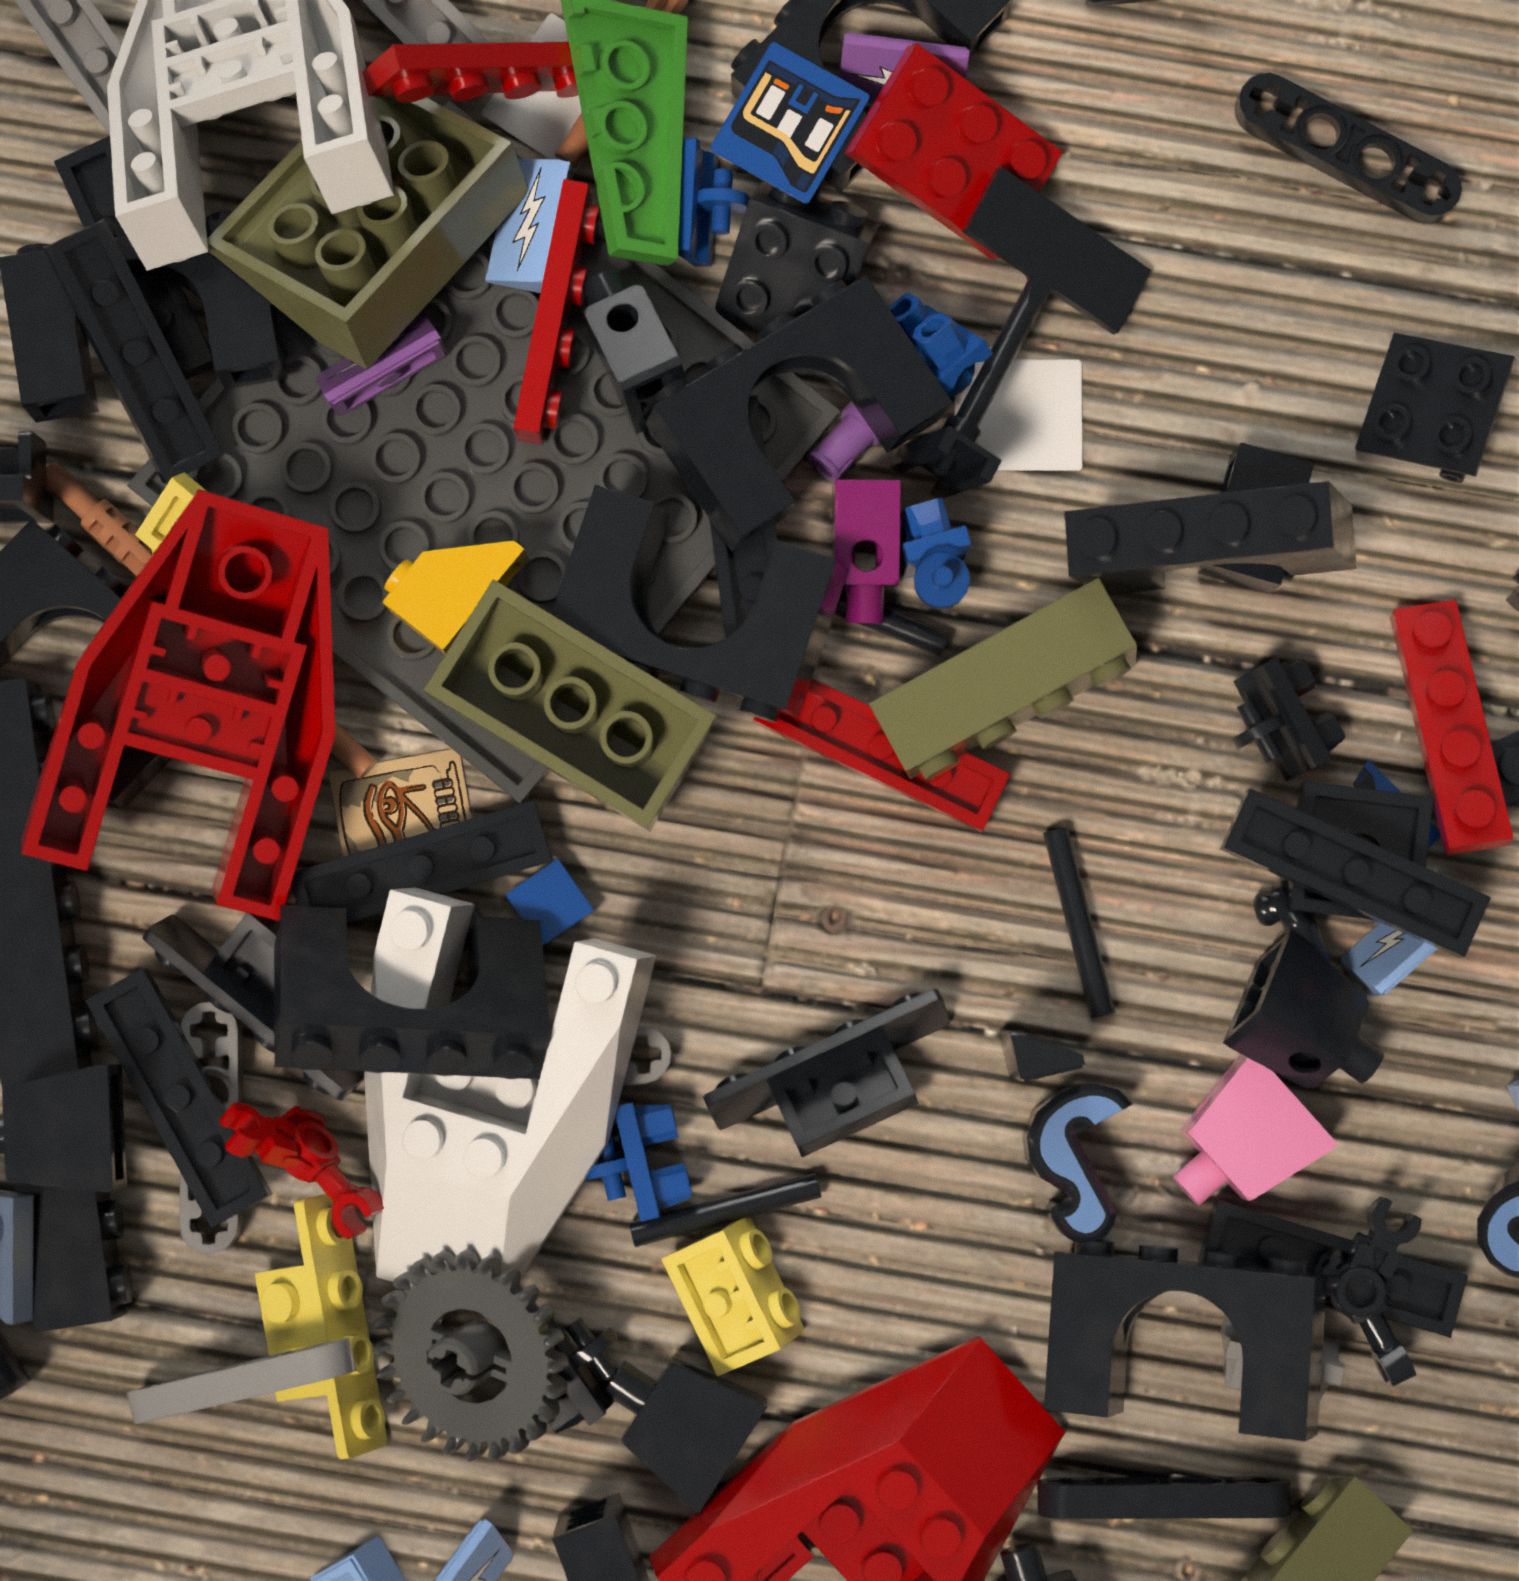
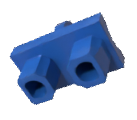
[678,138,750,267]
[889,292,993,397]
[899,498,971,609]
[585,1101,693,1222]

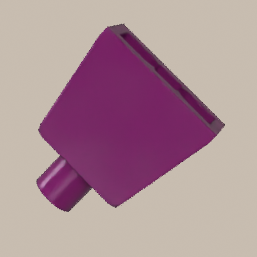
[832,480,901,623]

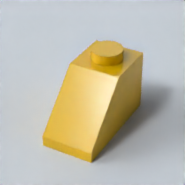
[382,541,529,655]

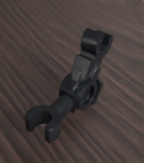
[1314,1196,1422,1386]

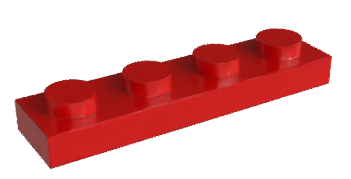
[362,42,578,103]
[513,179,600,445]
[1390,599,1514,856]
[753,678,1010,832]

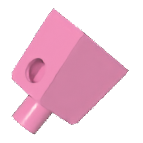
[1173,1054,1338,1206]

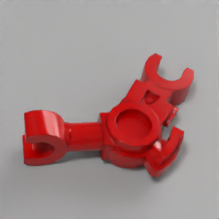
[219,1102,384,1239]

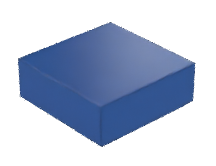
[506,858,595,948]

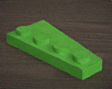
[561,0,688,266]

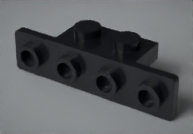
[142,913,364,1101]
[703,989,950,1158]

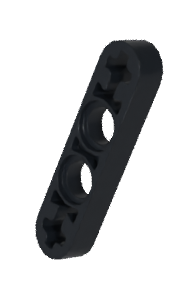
[1234,73,1462,224]
[1037,1476,1291,1519]

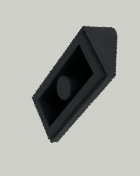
[999,1031,1085,1082]

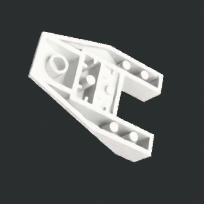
[107,0,394,270]
[364,887,656,1282]

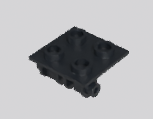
[1355,333,1516,483]

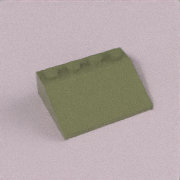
[207,96,528,370]

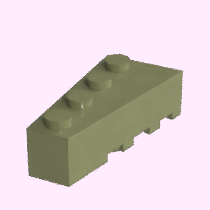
[869,577,1137,781]
[1239,1476,1413,1581]

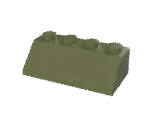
[424,579,717,832]

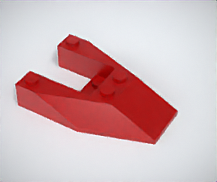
[21,489,335,921]
[648,1336,1065,1581]

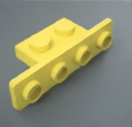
[255,1193,387,1459]

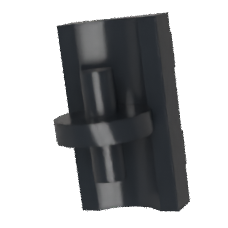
[1232,657,1345,782]
[507,1316,618,1433]

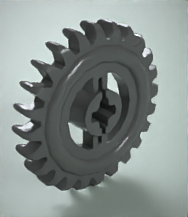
[372,1249,569,1462]

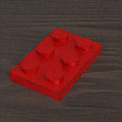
[844,43,1063,259]

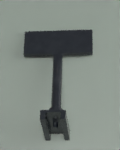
[889,166,1151,499]

